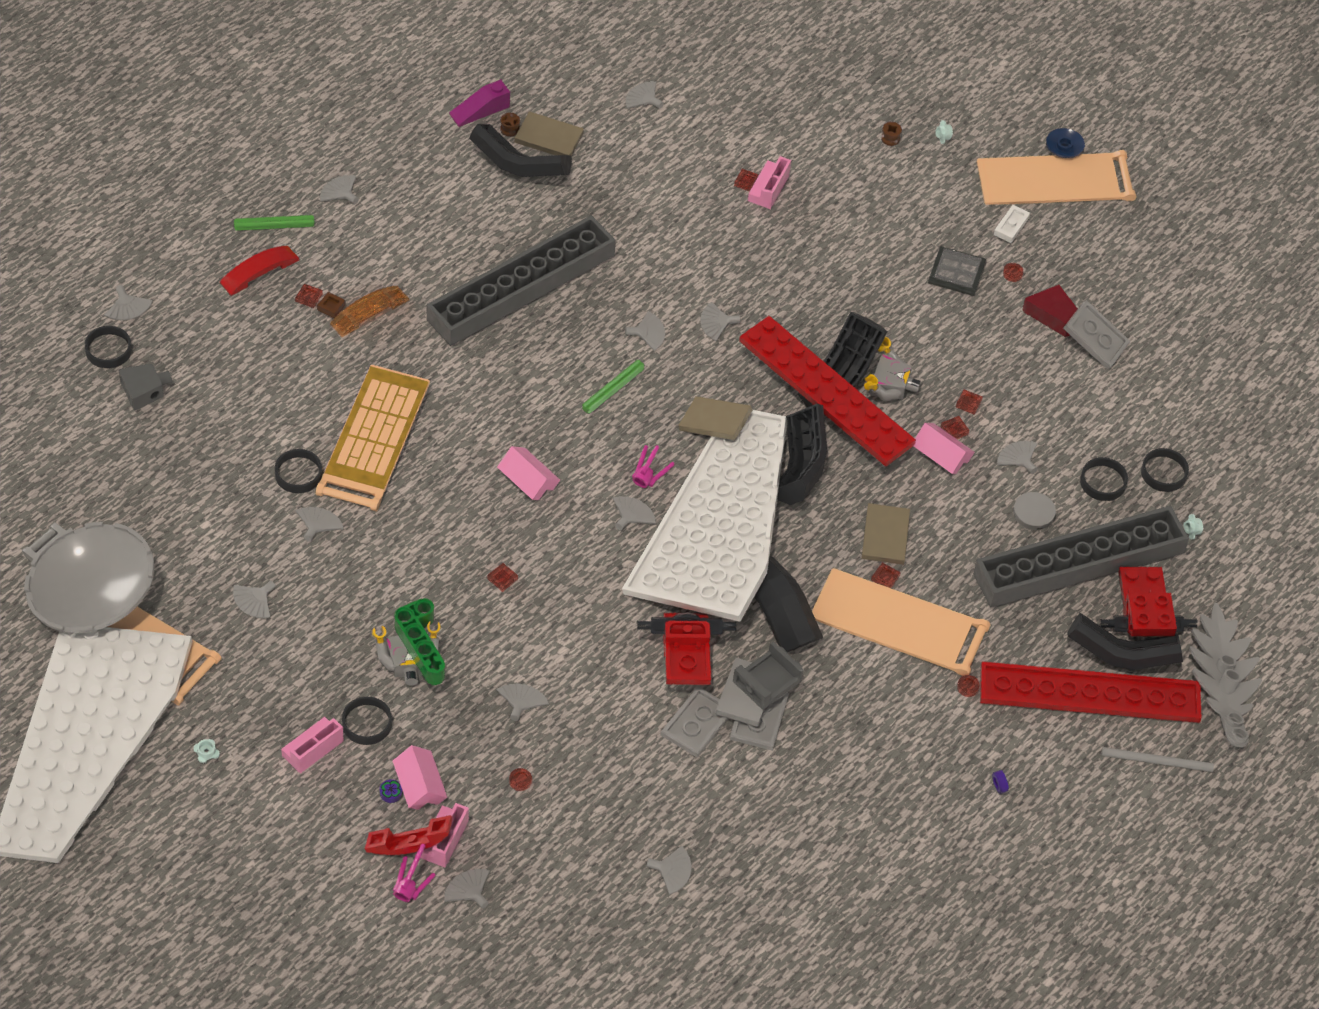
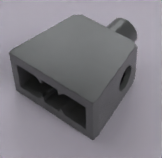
[119,364,172,411]

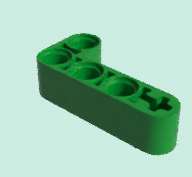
[394,598,445,685]

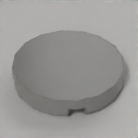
[1013,492,1056,530]

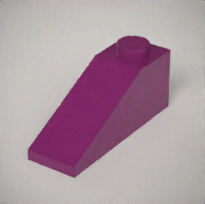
[449,79,510,127]

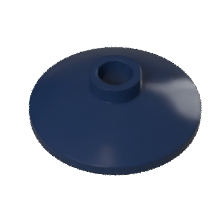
[1046,128,1085,158]

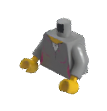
[864,337,921,401]
[372,622,441,686]

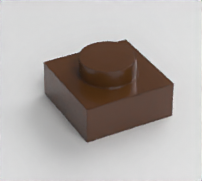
[317,292,346,319]

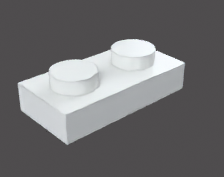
[994,205,1030,243]

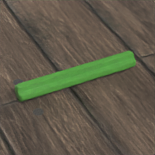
[234,215,314,230]
[582,360,645,414]

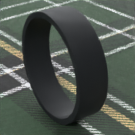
[85,326,132,369]
[1141,448,1189,492]
[275,449,322,493]
[1080,457,1128,501]
[342,696,392,745]

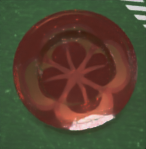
[1003,263,1024,282]
[957,675,980,697]
[509,768,532,791]

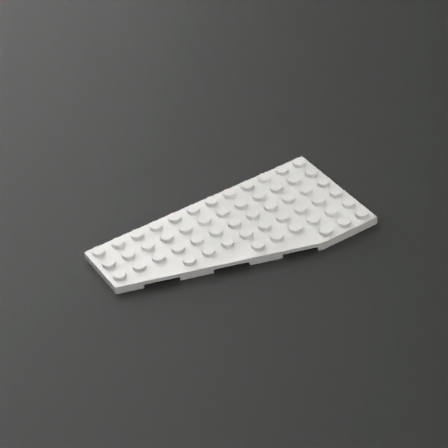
[622,410,787,621]
[0,627,193,863]

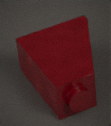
[1022,285,1078,337]

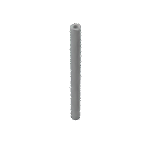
[1102,747,1214,772]

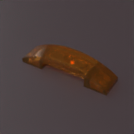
[330,286,409,337]

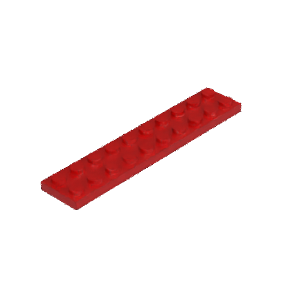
[739,316,916,467]
[980,661,1202,723]

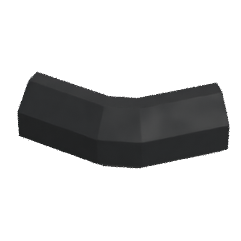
[469,124,572,177]
[798,312,888,416]
[777,404,827,505]
[754,556,823,652]
[1067,613,1183,670]

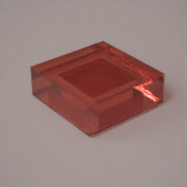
[734,168,759,192]
[295,284,323,308]
[956,389,983,415]
[940,416,970,439]
[871,562,901,588]
[487,563,518,592]

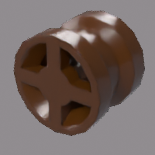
[500,112,520,137]
[881,122,902,146]

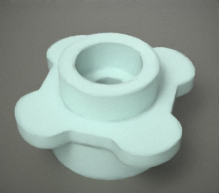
[936,120,953,144]
[1183,514,1203,540]
[193,739,220,763]

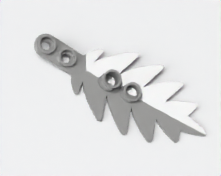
[1189,603,1262,747]

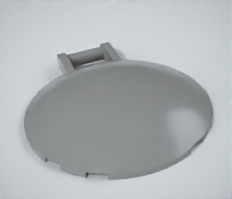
[22,522,154,633]

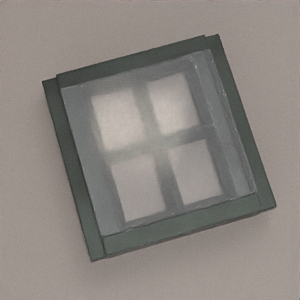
[928,246,986,296]

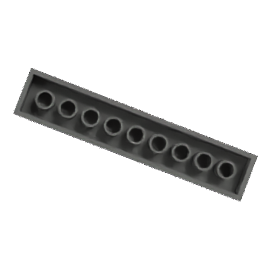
[426,215,616,346]
[973,505,1189,608]

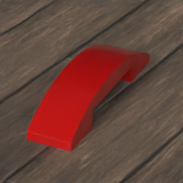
[220,246,299,296]
[365,815,453,855]

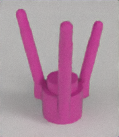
[632,445,675,488]
[393,844,435,902]

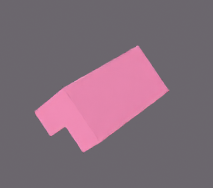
[748,156,791,209]
[914,423,975,474]
[497,446,560,500]
[281,717,343,774]
[393,745,447,810]
[421,803,469,867]

